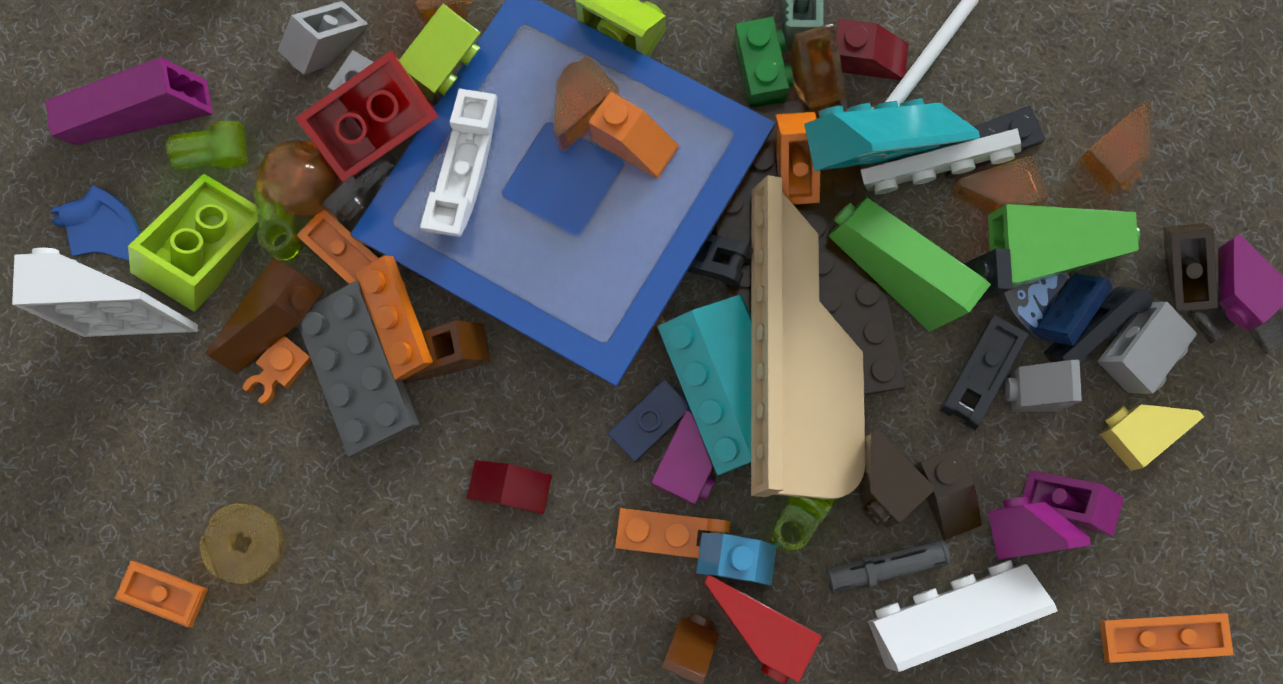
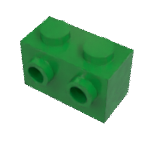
[734,17,794,108]

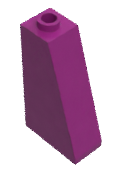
[45,57,213,145]

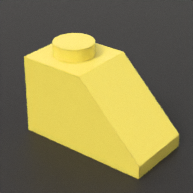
[1100,404,1204,471]

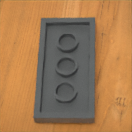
[298,281,420,457]

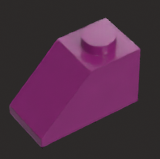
[1218,233,1283,331]
[651,410,715,506]
[1022,470,1124,537]
[988,496,1091,560]

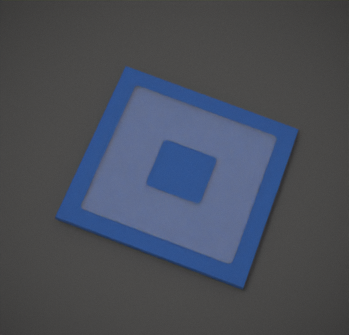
[350,0,776,388]

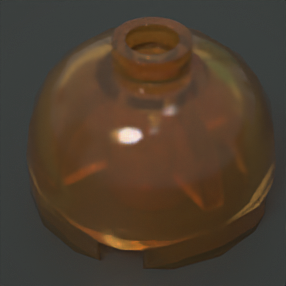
[256,140,337,216]

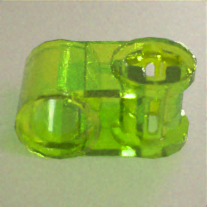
[771,496,836,553]

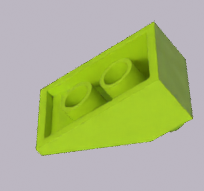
[128,174,267,312]

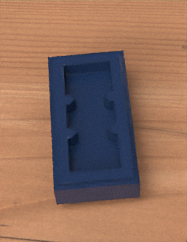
[1035,273,1113,346]
[608,379,691,463]

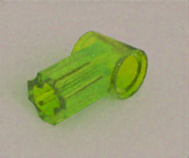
[166,121,248,170]
[253,180,302,262]

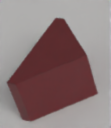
[466,460,552,514]

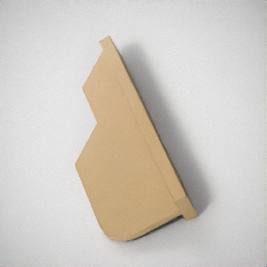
[751,175,865,499]

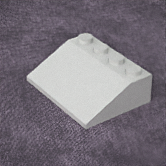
[12,248,198,337]

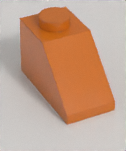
[588,91,679,179]
[776,112,820,205]

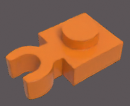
[243,335,311,405]

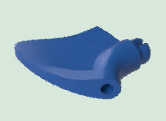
[50,185,141,261]

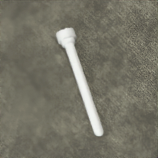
[871,0,979,109]

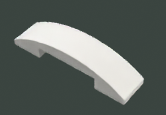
[420,89,498,237]

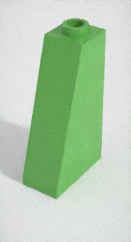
[828,197,991,332]
[988,204,1140,288]

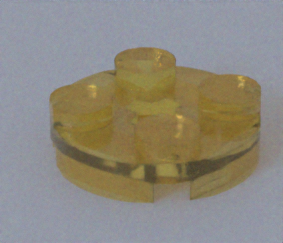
[200,503,284,584]

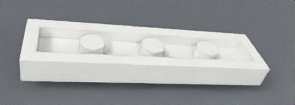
[861,128,1021,194]

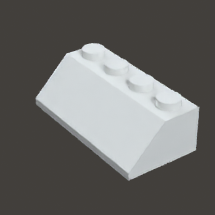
[868,560,1058,672]

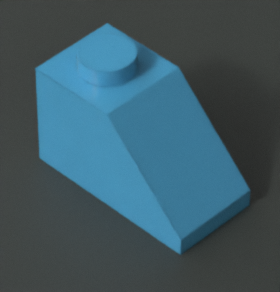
[696,533,777,586]

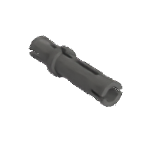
[826,539,950,594]

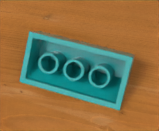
[804,98,980,171]
[657,295,751,476]

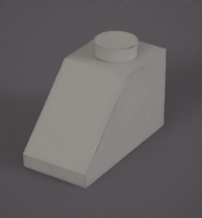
[278,1,368,75]
[1004,360,1082,412]

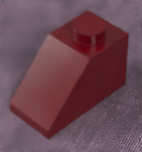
[829,18,909,81]

